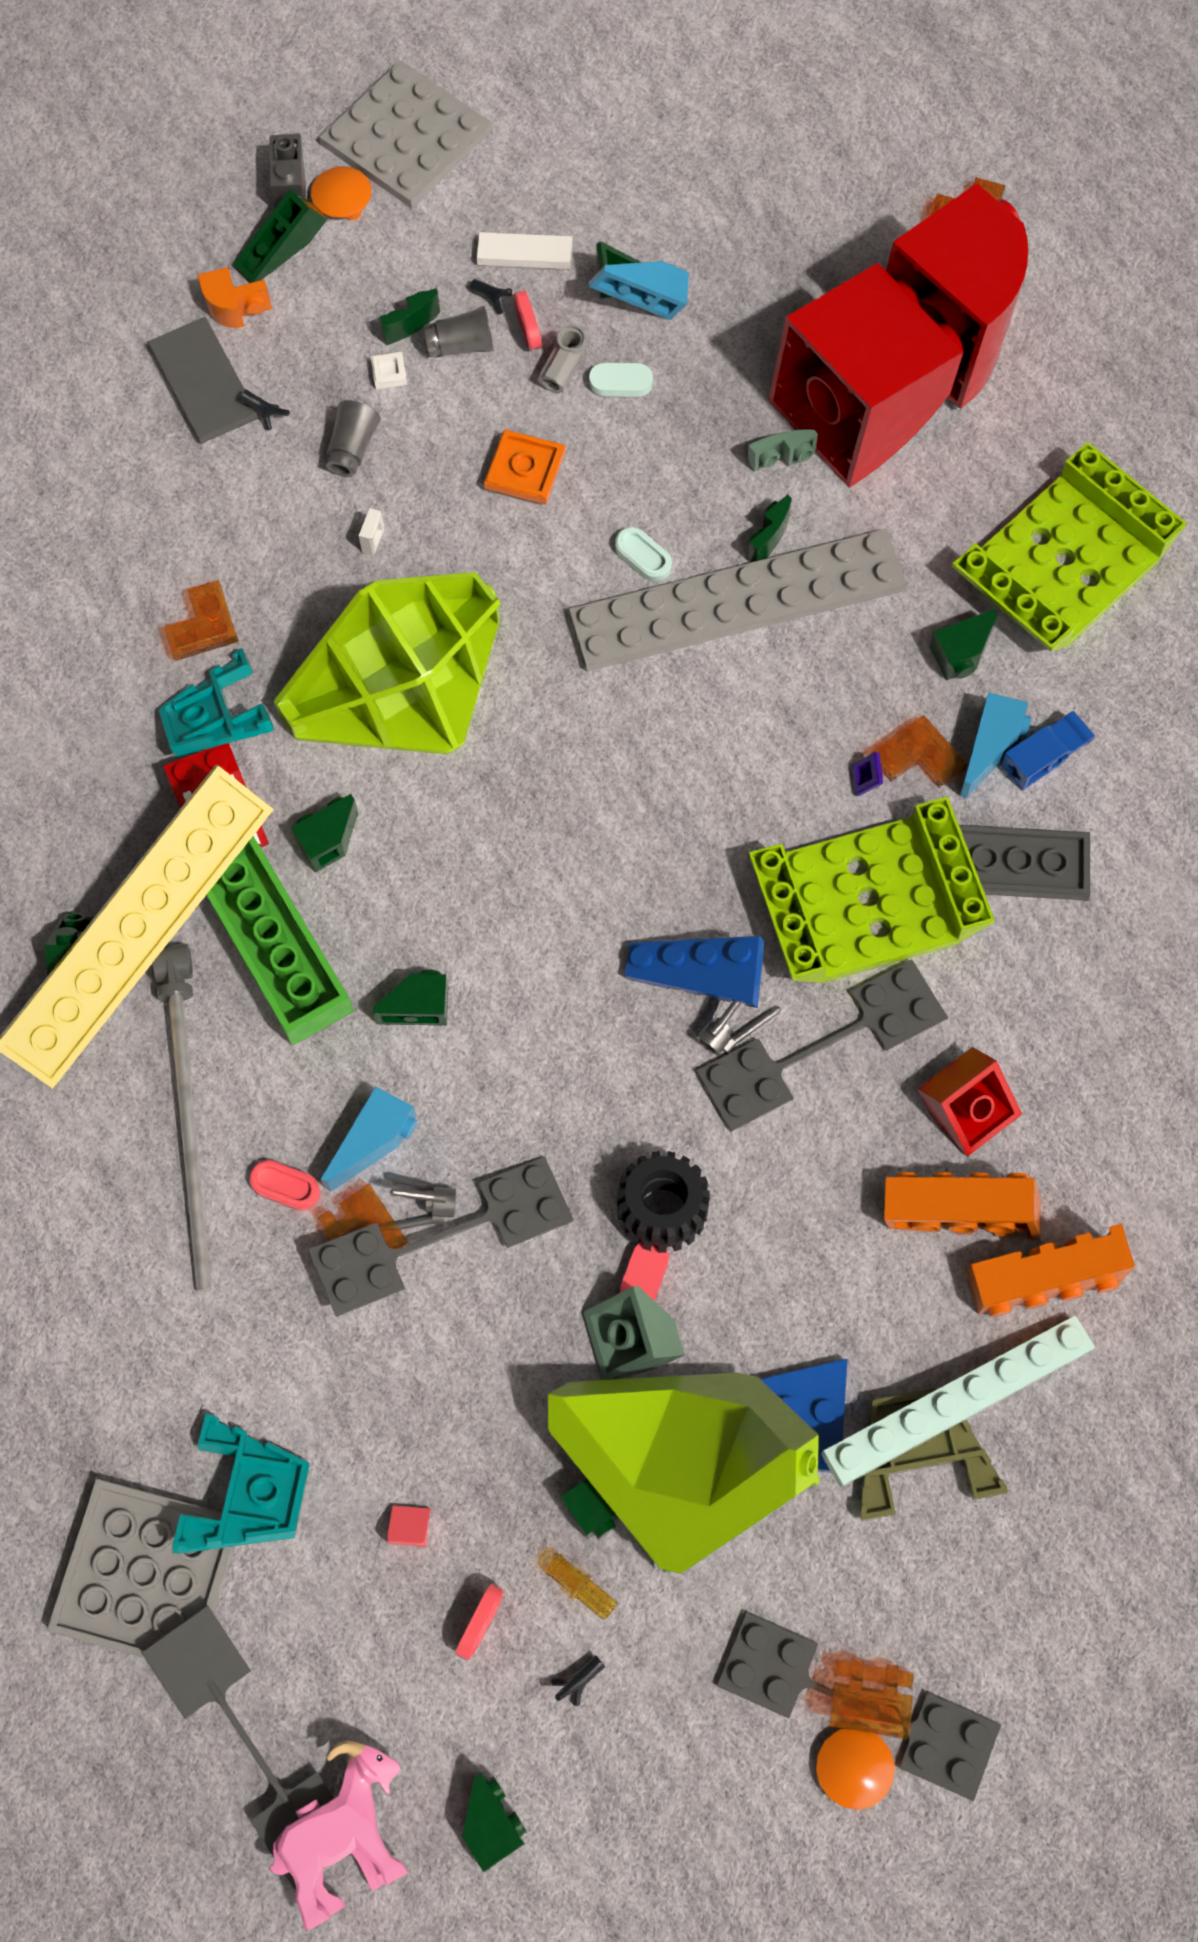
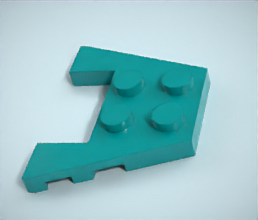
[158,648,275,757]
[172,1413,310,1554]

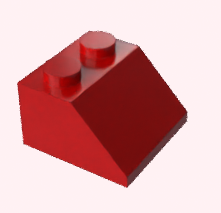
[918,1047,1022,1157]

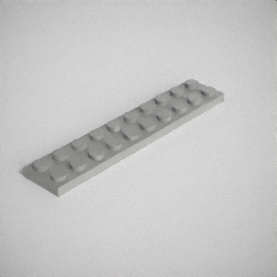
[569,529,907,672]

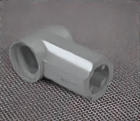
[538,325,587,394]

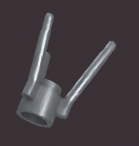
[696,999,781,1055]
[379,1173,456,1233]

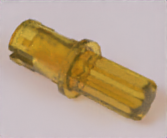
[545,1553,617,1620]

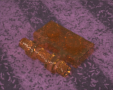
[318,1183,410,1249]
[829,1658,914,1740]

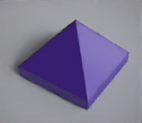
[852,752,883,796]

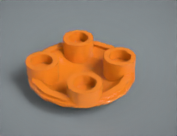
[310,166,372,221]
[815,1726,895,1810]

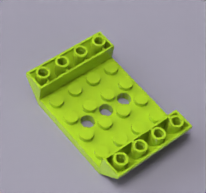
[952,441,1187,652]
[749,796,995,983]

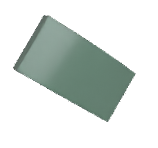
[747,430,818,472]

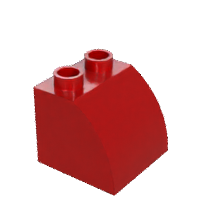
[886,183,1029,409]
[768,263,964,488]

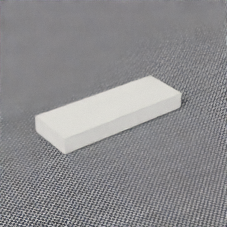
[477,232,573,269]

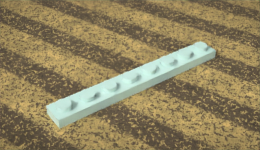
[821,1315,1095,1488]

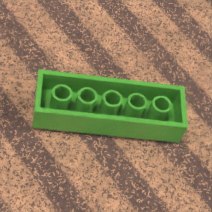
[206,836,355,1046]

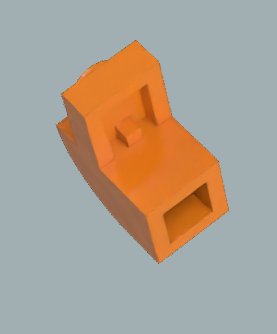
[198,267,272,328]

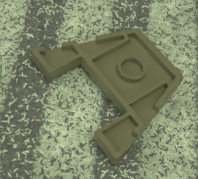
[860,1387,1008,1522]

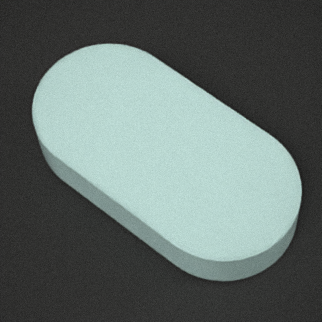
[589,363,653,397]
[615,527,672,582]

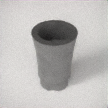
[424,305,494,357]
[325,400,381,477]

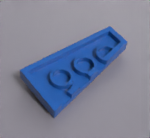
[625,936,764,1008]

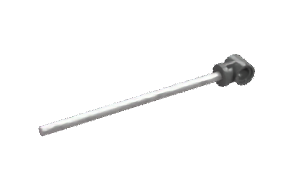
[153,944,212,1293]

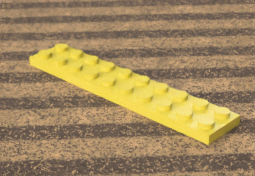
[0,764,274,1089]

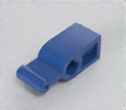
[1001,711,1095,791]

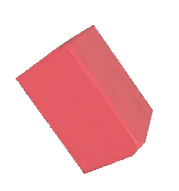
[387,1506,431,1548]

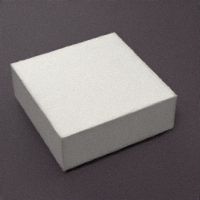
[371,352,407,389]
[359,508,385,555]

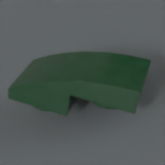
[380,288,440,346]
[748,494,792,562]

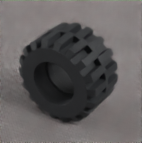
[617,1151,710,1253]

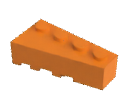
[884,1172,1041,1240]
[967,1223,1135,1317]

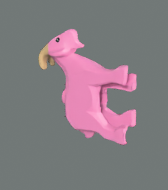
[269,1740,408,1932]

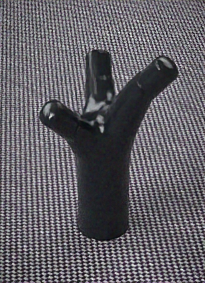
[470,279,512,315]
[239,389,290,431]
[551,1655,605,1706]

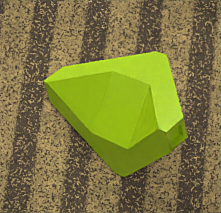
[274,572,501,755]
[548,1372,820,1574]

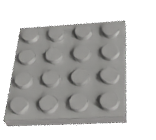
[319,60,492,209]
[47,1479,235,1658]

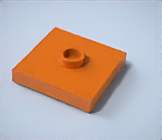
[484,429,566,505]

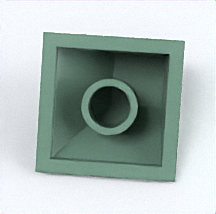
[584,1286,685,1380]

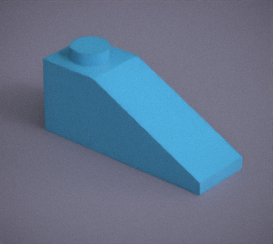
[588,261,689,320]
[960,692,1031,798]
[321,1087,418,1192]

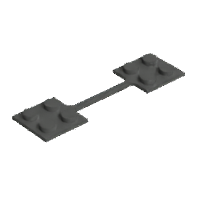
[696,959,948,1132]
[308,1156,574,1317]
[142,1606,334,1890]
[717,1612,1001,1801]

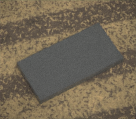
[148,316,259,444]
[959,825,1090,901]

